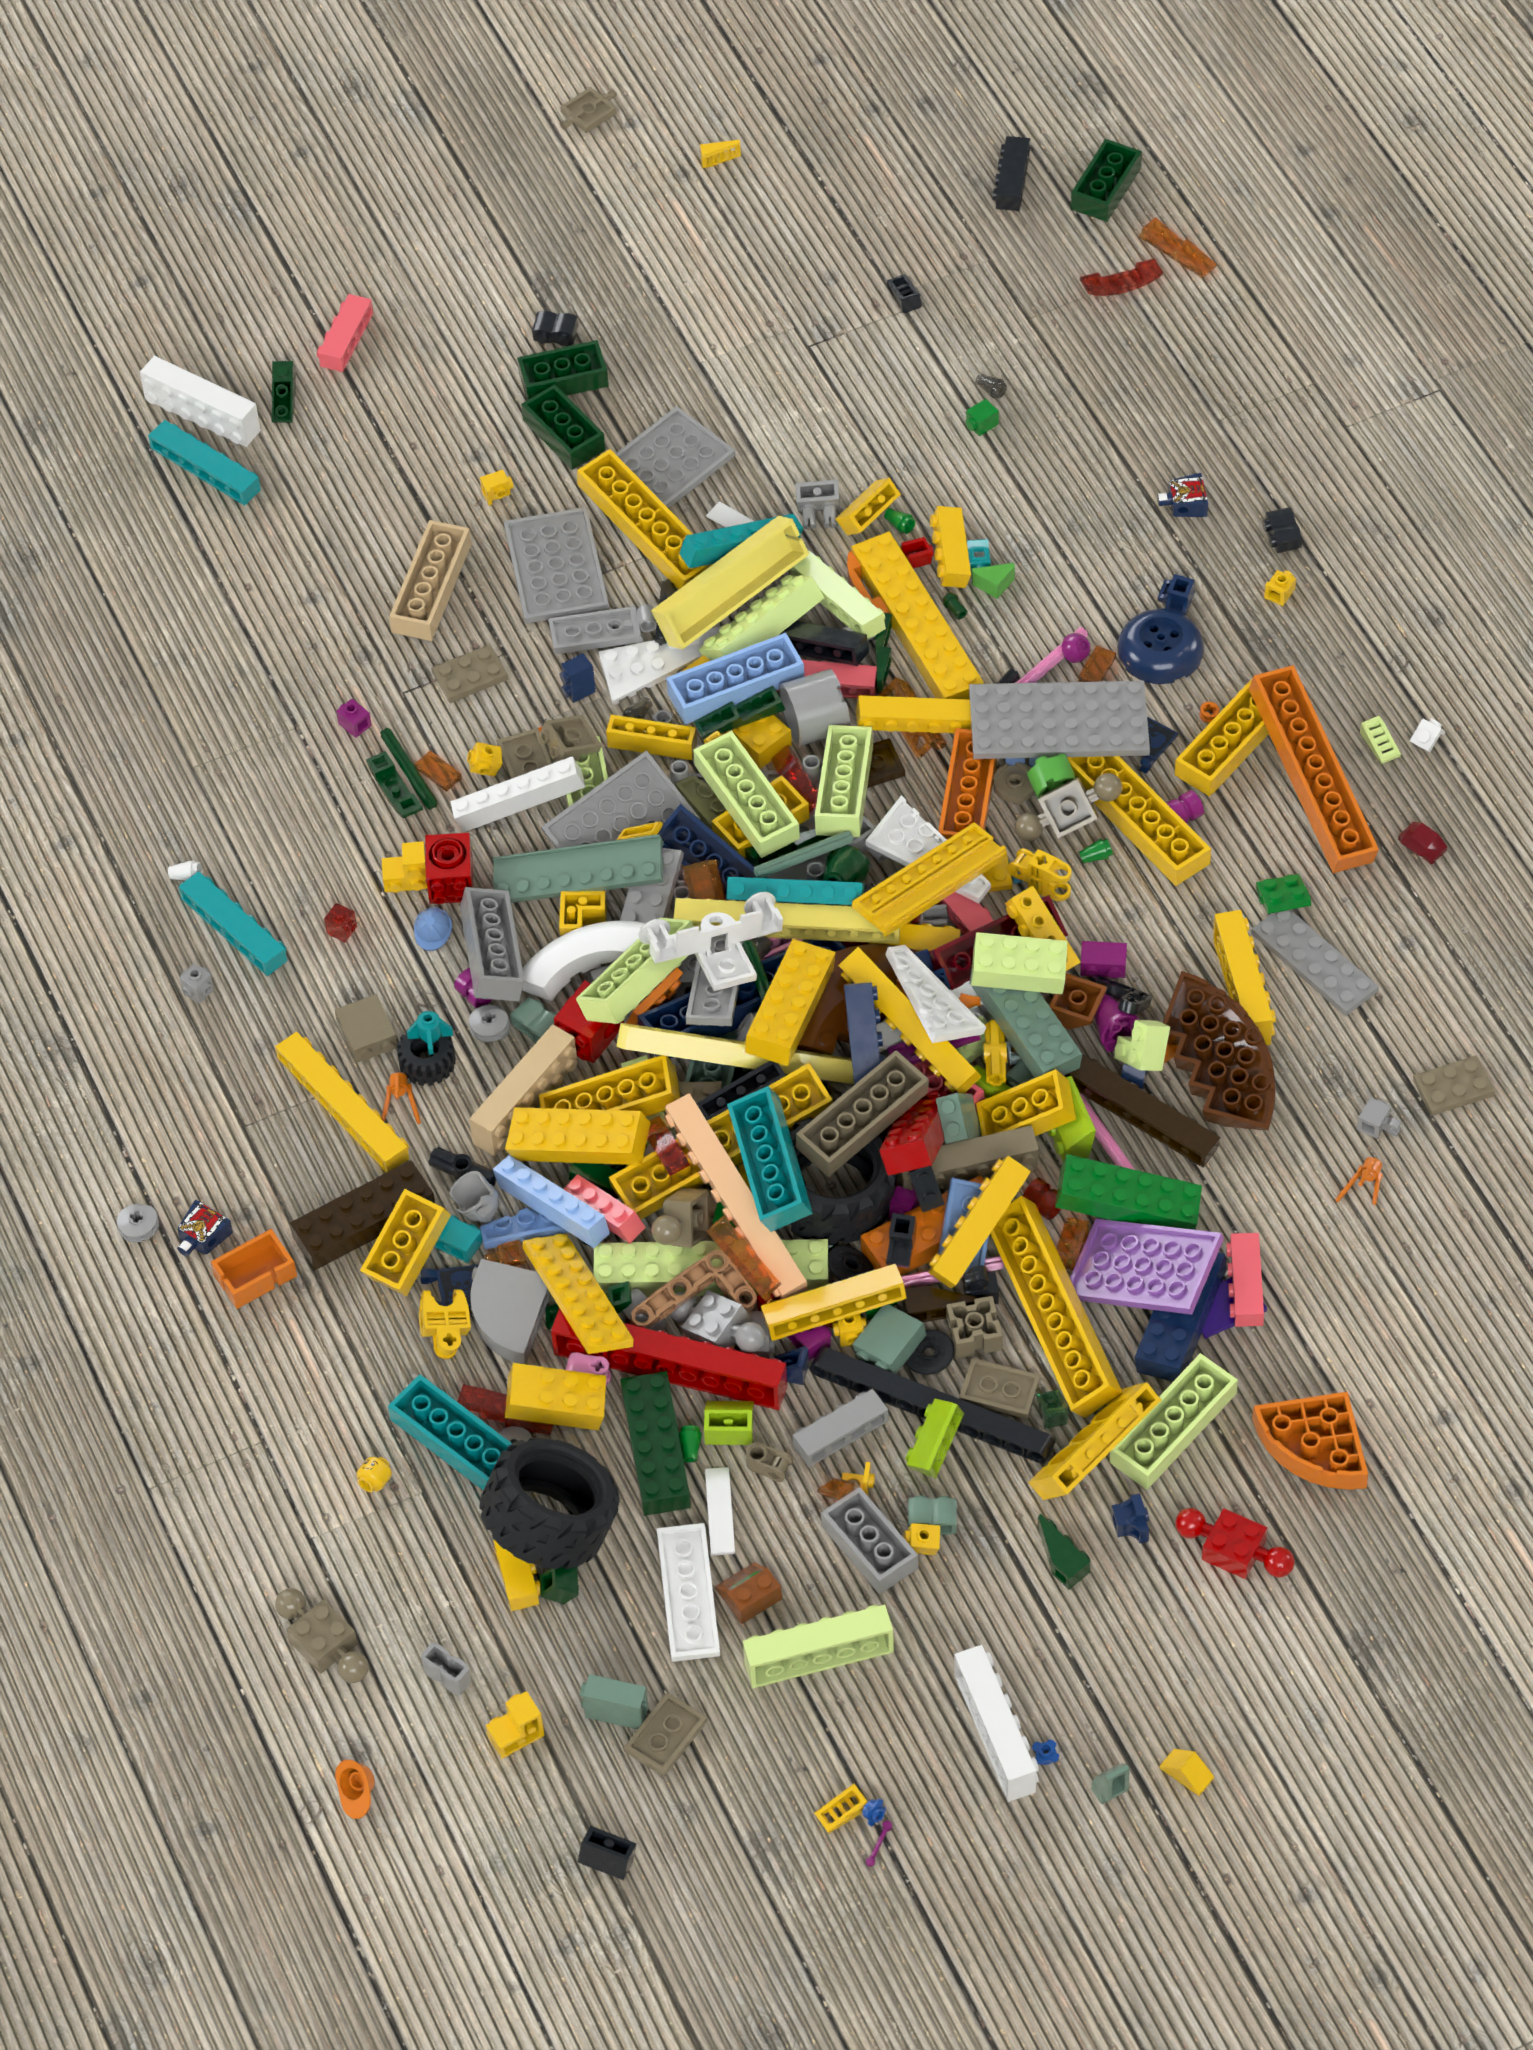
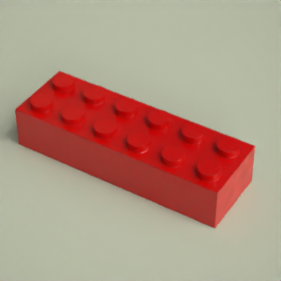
[879,1091,949,1176]

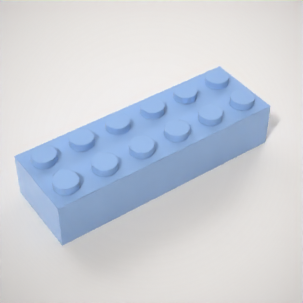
[666,633,804,725]

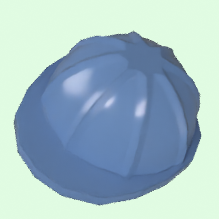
[414,908,452,951]

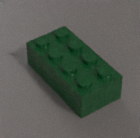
[1071,139,1142,222]
[517,340,609,400]
[521,384,606,470]

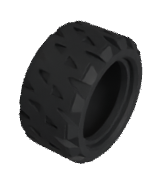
[789,1117,896,1245]
[479,1437,620,1569]

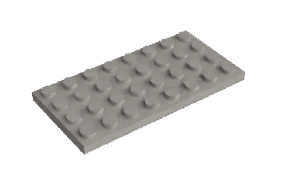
[969,681,1150,759]

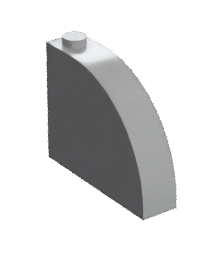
[471,1259,551,1364]

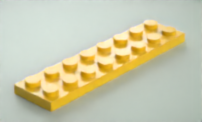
[522,1234,634,1354]

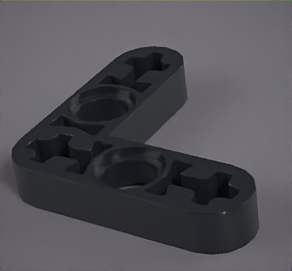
[1090,975,1152,1015]

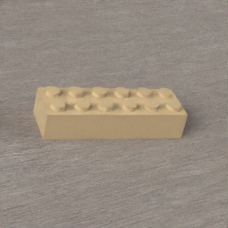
[389,520,472,641]
[469,1024,577,1157]

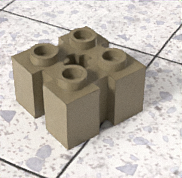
[946,1296,1003,1359]

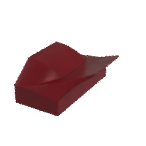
[1398,822,1447,864]

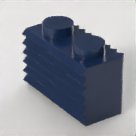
[559,653,596,703]

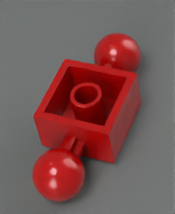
[1175,1508,1295,1579]

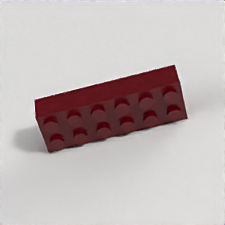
[929,895,1068,990]

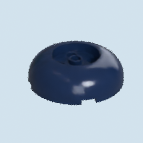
[1117,609,1204,684]

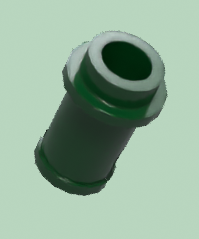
[942,593,968,620]

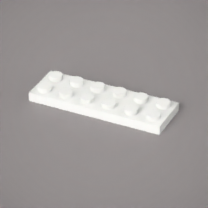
[657,1523,720,1662]

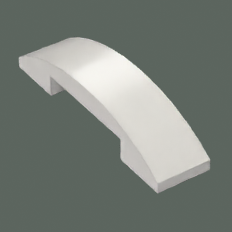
[705,1467,735,1556]

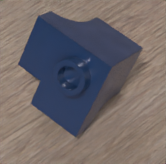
[1158,574,1195,616]
[1111,1493,1149,1544]

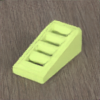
[1360,716,1401,764]

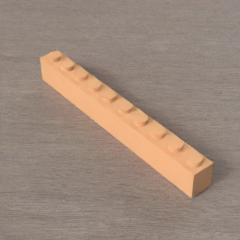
[664,1093,807,1299]

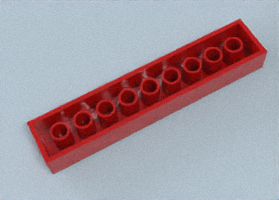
[551,1308,787,1411]

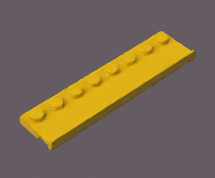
[851,822,1007,937]

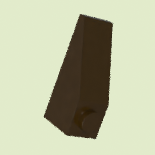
[902,1286,977,1323]

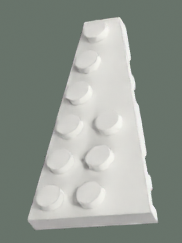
[598,626,722,706]
[866,795,991,904]
[885,945,986,1043]

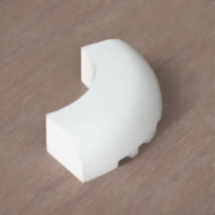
[522,920,645,1002]

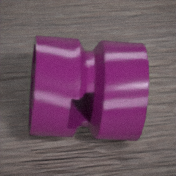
[1166,790,1204,823]
[454,968,493,1009]

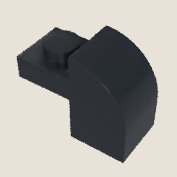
[886,1213,917,1268]

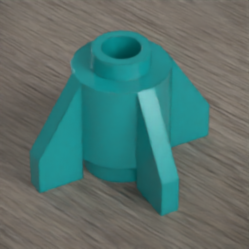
[407,1011,453,1055]

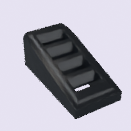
[887,274,922,313]

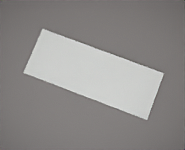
[706,502,754,527]

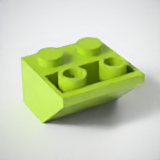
[704,1401,754,1445]

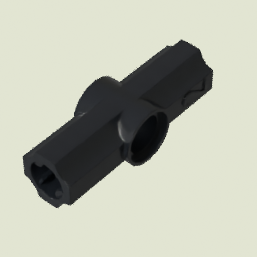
[428,1147,496,1187]

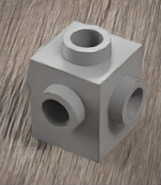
[179,963,214,1004]

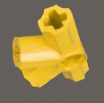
[984,1020,1007,1086]

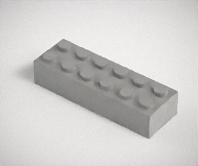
[460,887,525,1001]

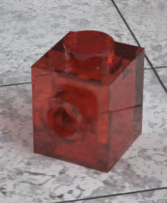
[324,903,357,942]

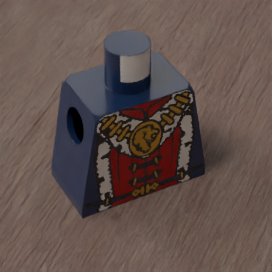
[1157,473,1208,517]
[177,1200,233,1257]

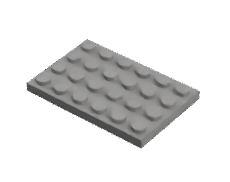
[616,406,736,509]
[504,507,609,624]
[541,750,700,891]

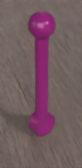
[865,1821,892,1867]

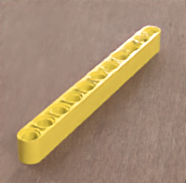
[616,1023,854,1084]

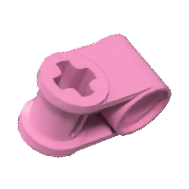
[565,1353,611,1385]

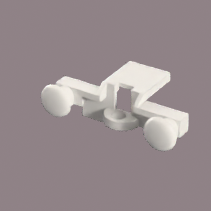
[638,892,783,991]

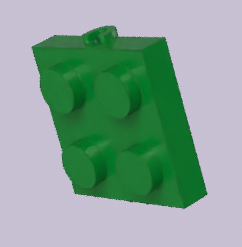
[1256,874,1311,914]

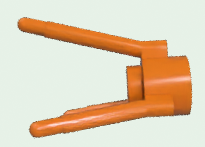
[381,1072,421,1124]
[1335,1157,1383,1205]

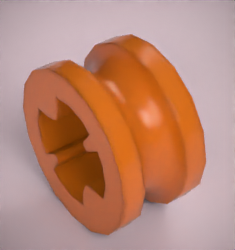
[1199,702,1220,723]

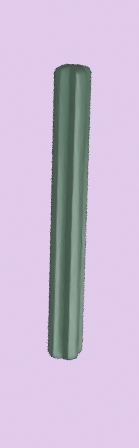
[753,830,854,878]

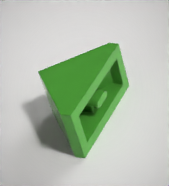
[972,563,1015,599]

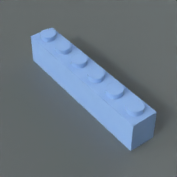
[493,1155,610,1248]

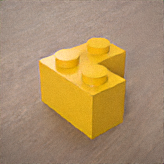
[381,841,427,893]
[559,891,607,937]
[485,1691,545,1759]

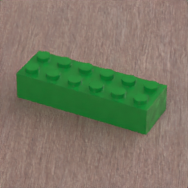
[1055,1154,1202,1230]

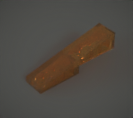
[1139,217,1217,278]

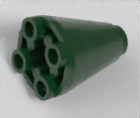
[824,844,870,883]

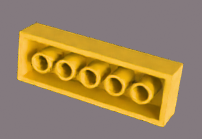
[681,655,792,769]
[1175,678,1269,797]
[1213,910,1276,1045]
[745,939,836,1066]
[539,1055,680,1117]
[505,1107,651,1165]

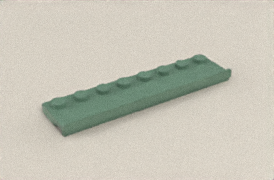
[493,835,664,903]

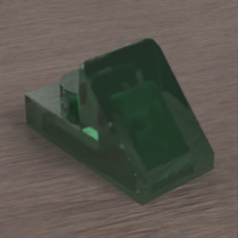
[1036,1390,1069,1429]

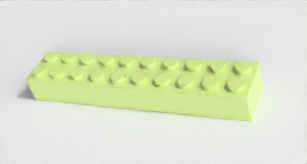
[593,1239,829,1297]

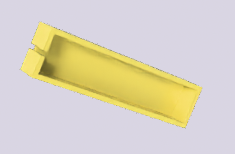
[651,516,809,650]

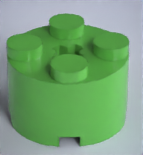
[1027,754,1076,798]

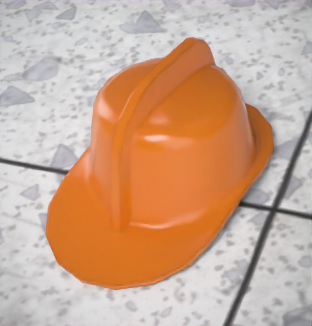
[335,1760,375,1819]

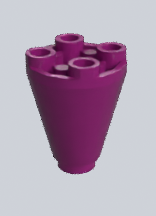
[1094,994,1140,1052]

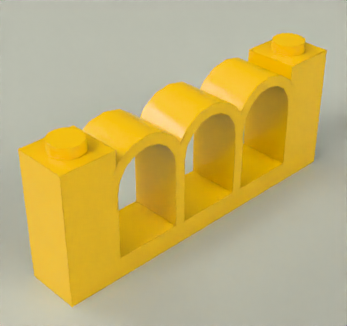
[1028,1382,1161,1500]

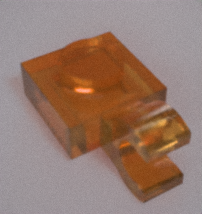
[484,1240,527,1266]

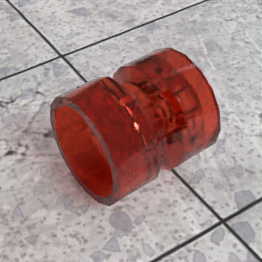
[1023,1177,1062,1220]

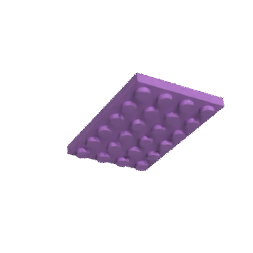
[1070,1219,1224,1315]

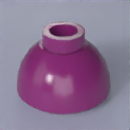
[1062,633,1090,663]

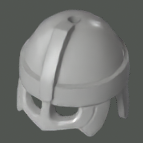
[449,1171,499,1223]

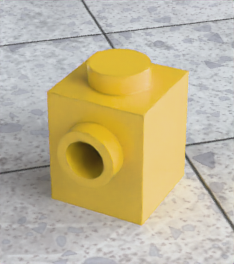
[903,1523,940,1555]

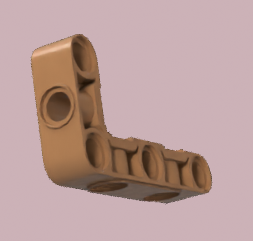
[631,1250,756,1329]

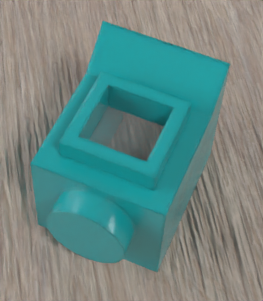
[967,539,991,575]

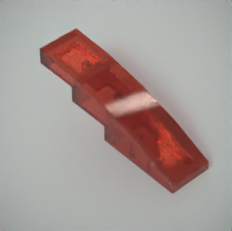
[457,1384,554,1435]

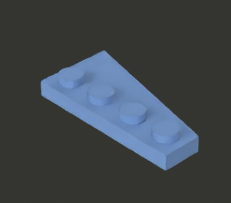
[480,1208,569,1249]

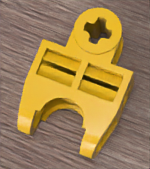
[1007,848,1072,901]
[419,1289,471,1359]

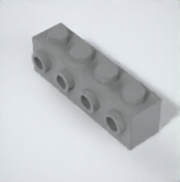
[793,1389,889,1467]

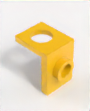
[839,1462,875,1496]

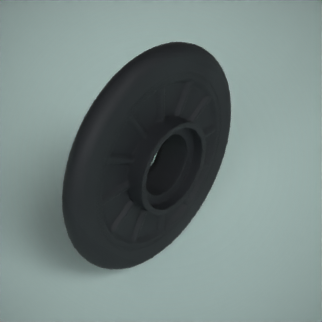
[828,1246,874,1281]
[905,1329,955,1375]

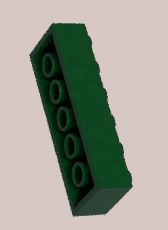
[620,1371,691,1516]

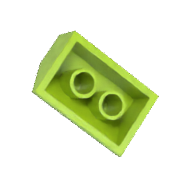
[1047,1076,1096,1162]
[906,1399,964,1479]

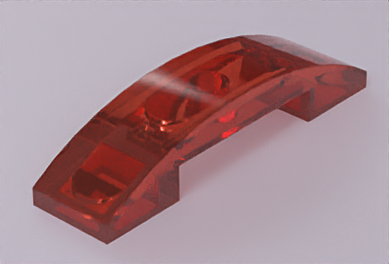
[1080,258,1163,296]
[771,744,819,813]
[647,1116,690,1176]

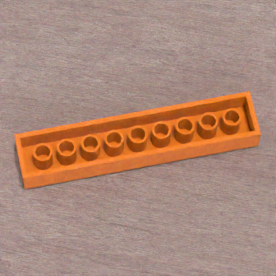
[1249,665,1379,873]

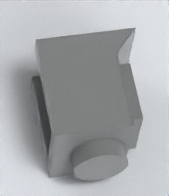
[915,904,949,927]

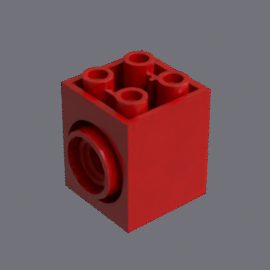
[425,833,474,905]
[554,980,624,1064]

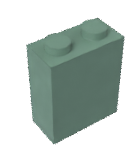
[936,1093,982,1144]
[852,1304,926,1374]
[580,1674,649,1730]

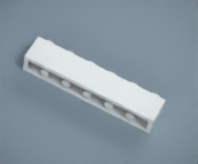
[450,756,585,832]

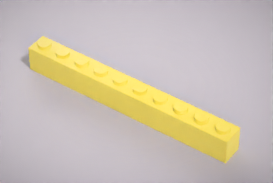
[673,898,900,944]

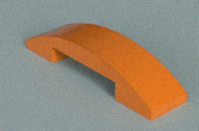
[847,551,889,613]

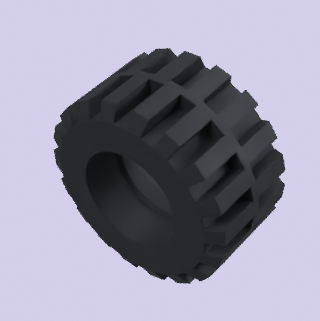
[397,1030,456,1086]

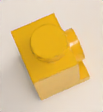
[480,469,514,505]
[1264,570,1296,606]

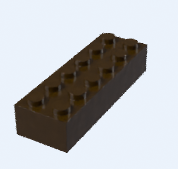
[290,1160,435,1271]

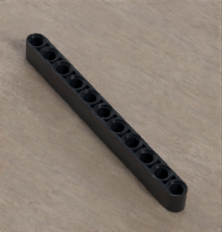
[809,1347,1056,1463]

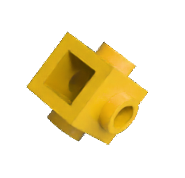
[467,742,502,777]
[832,1313,867,1347]

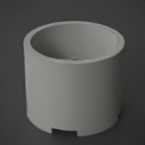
[779,669,850,747]

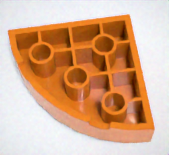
[1252,1391,1368,1490]

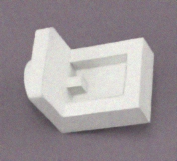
[1410,718,1445,753]

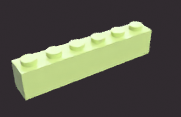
[789,550,886,640]

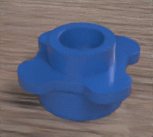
[1032,1739,1059,1765]
[862,1799,886,1826]

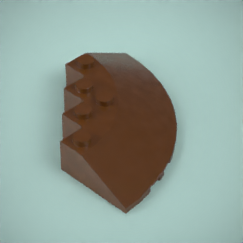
[797,944,916,1055]
[1163,971,1275,1131]

